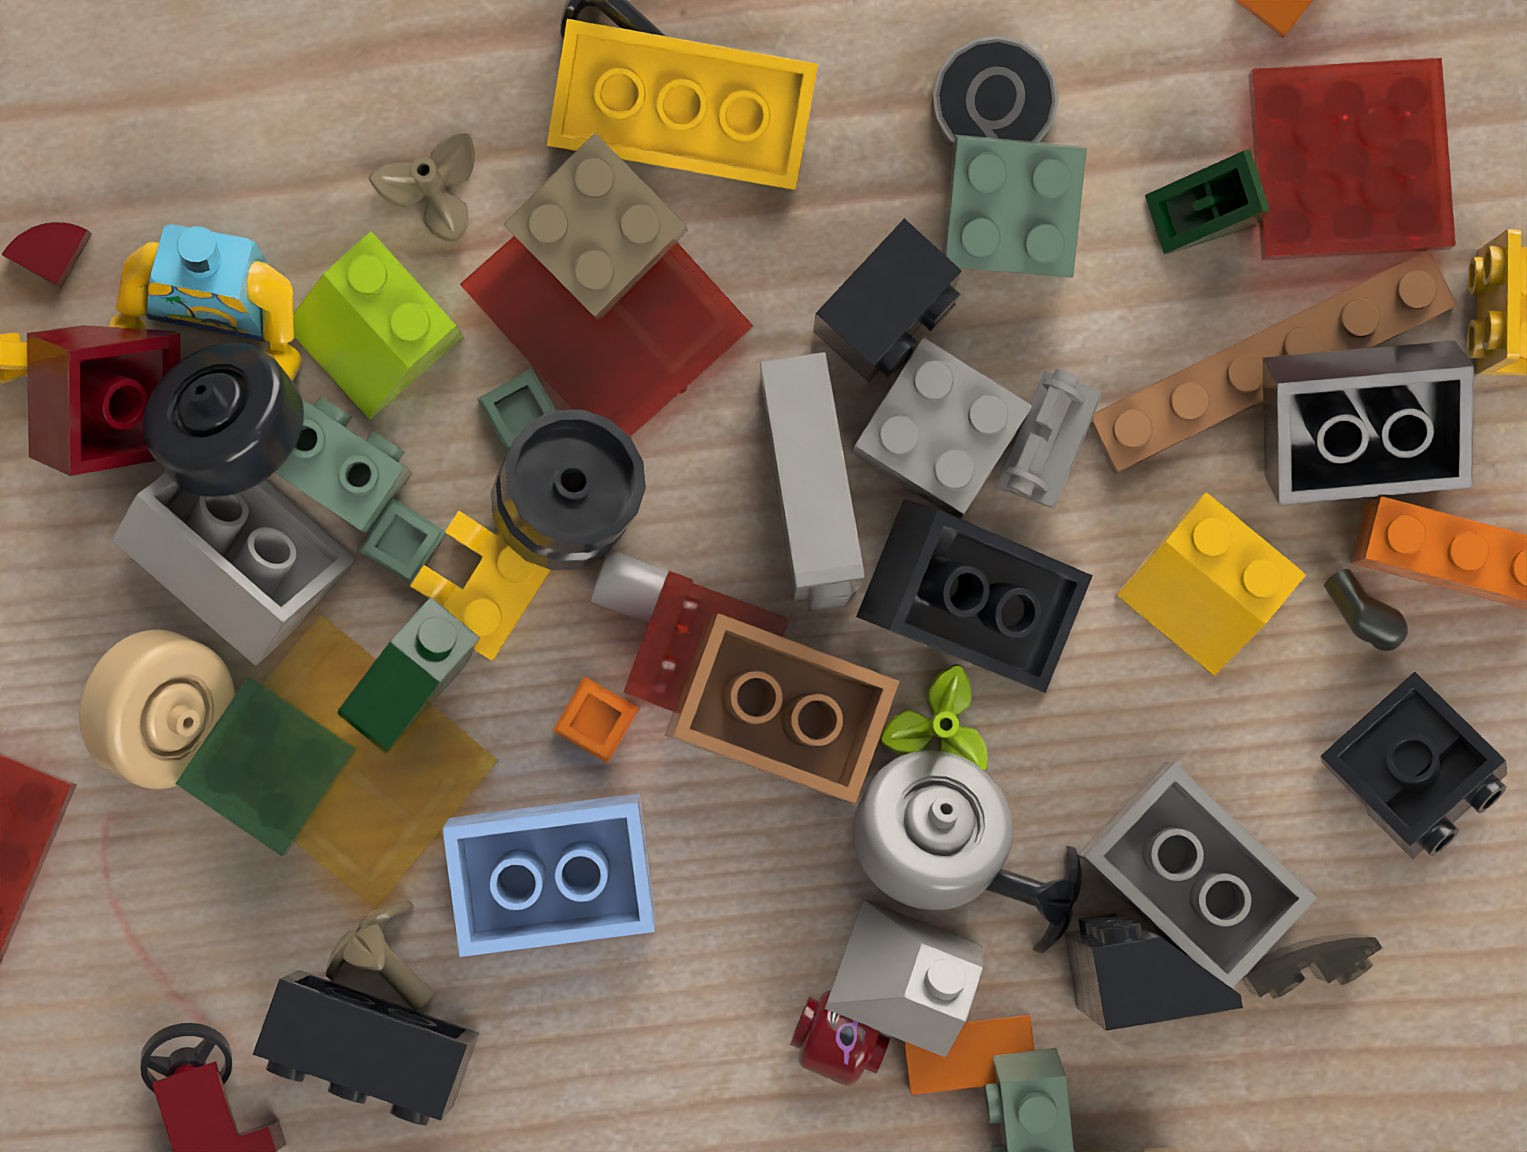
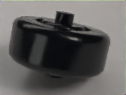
[143,342,304,497]

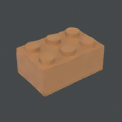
[664,613,900,804]

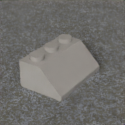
[112,472,356,666]

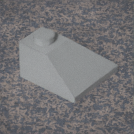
[824,899,983,1057]

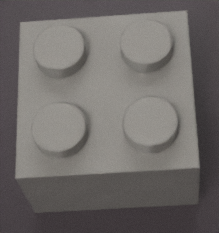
[852,337,1033,519]

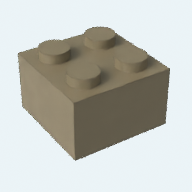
[503,133,688,320]

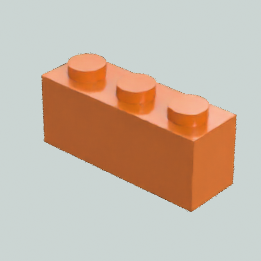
[1350,496,1527,610]

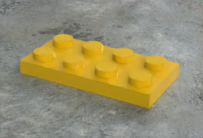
[546,19,819,190]

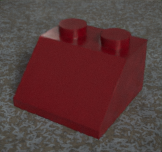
[27,325,180,476]

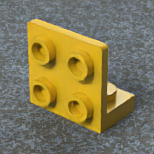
[1467,229,1527,376]

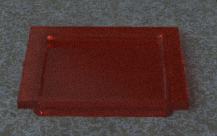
[460,236,753,437]

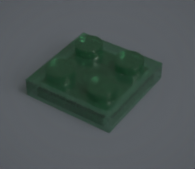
[175,676,358,856]

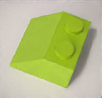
[294,231,464,420]

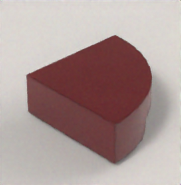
[1,222,92,288]

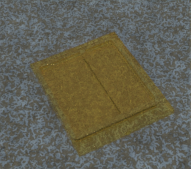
[202,615,499,909]

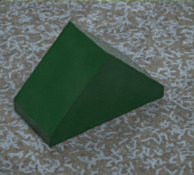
[1145,150,1270,254]

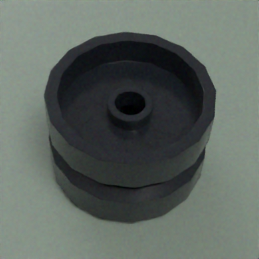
[491,410,646,570]

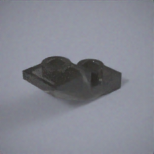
[1241,934,1383,999]

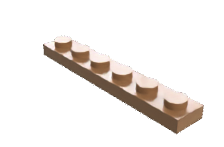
[1090,249,1458,474]

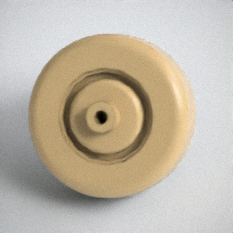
[79,629,236,789]

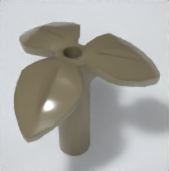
[369,133,475,242]
[326,901,434,1010]

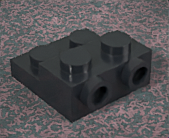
[1320,671,1507,860]

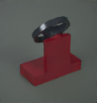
[140,1023,287,1152]

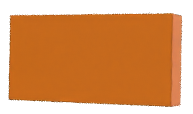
[904,1014,1035,1095]

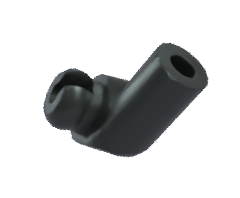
[1324,569,1408,651]

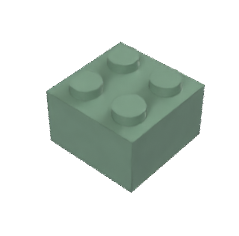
[943,135,1087,278]

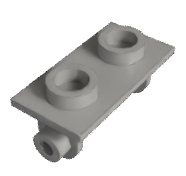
[996,369,1103,509]

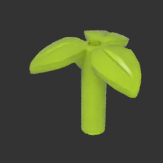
[880,664,988,771]

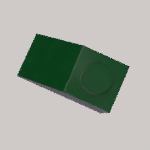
[337,597,480,754]

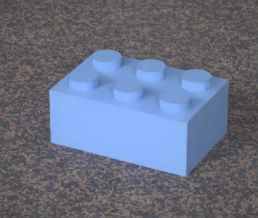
[442,793,656,957]

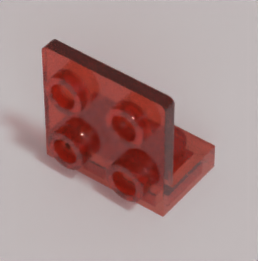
[623,571,788,711]

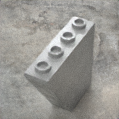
[760,352,865,611]

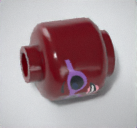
[790,990,891,1086]

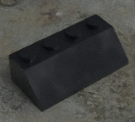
[1065,913,1243,1031]

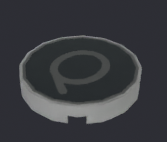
[932,36,1059,147]

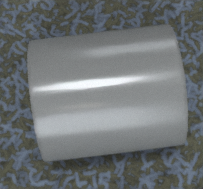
[591,549,671,625]

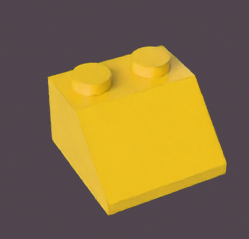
[1115,492,1306,676]

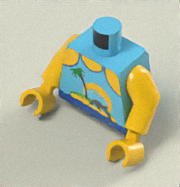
[108,224,302,381]

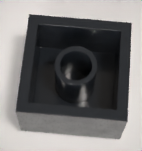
[813,218,962,383]

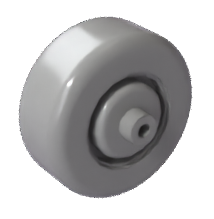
[853,750,1013,910]

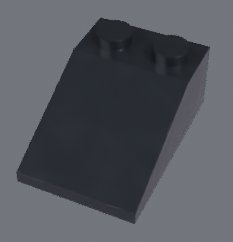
[856,499,1093,693]

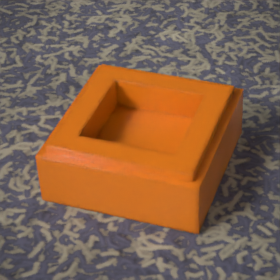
[552,676,640,763]

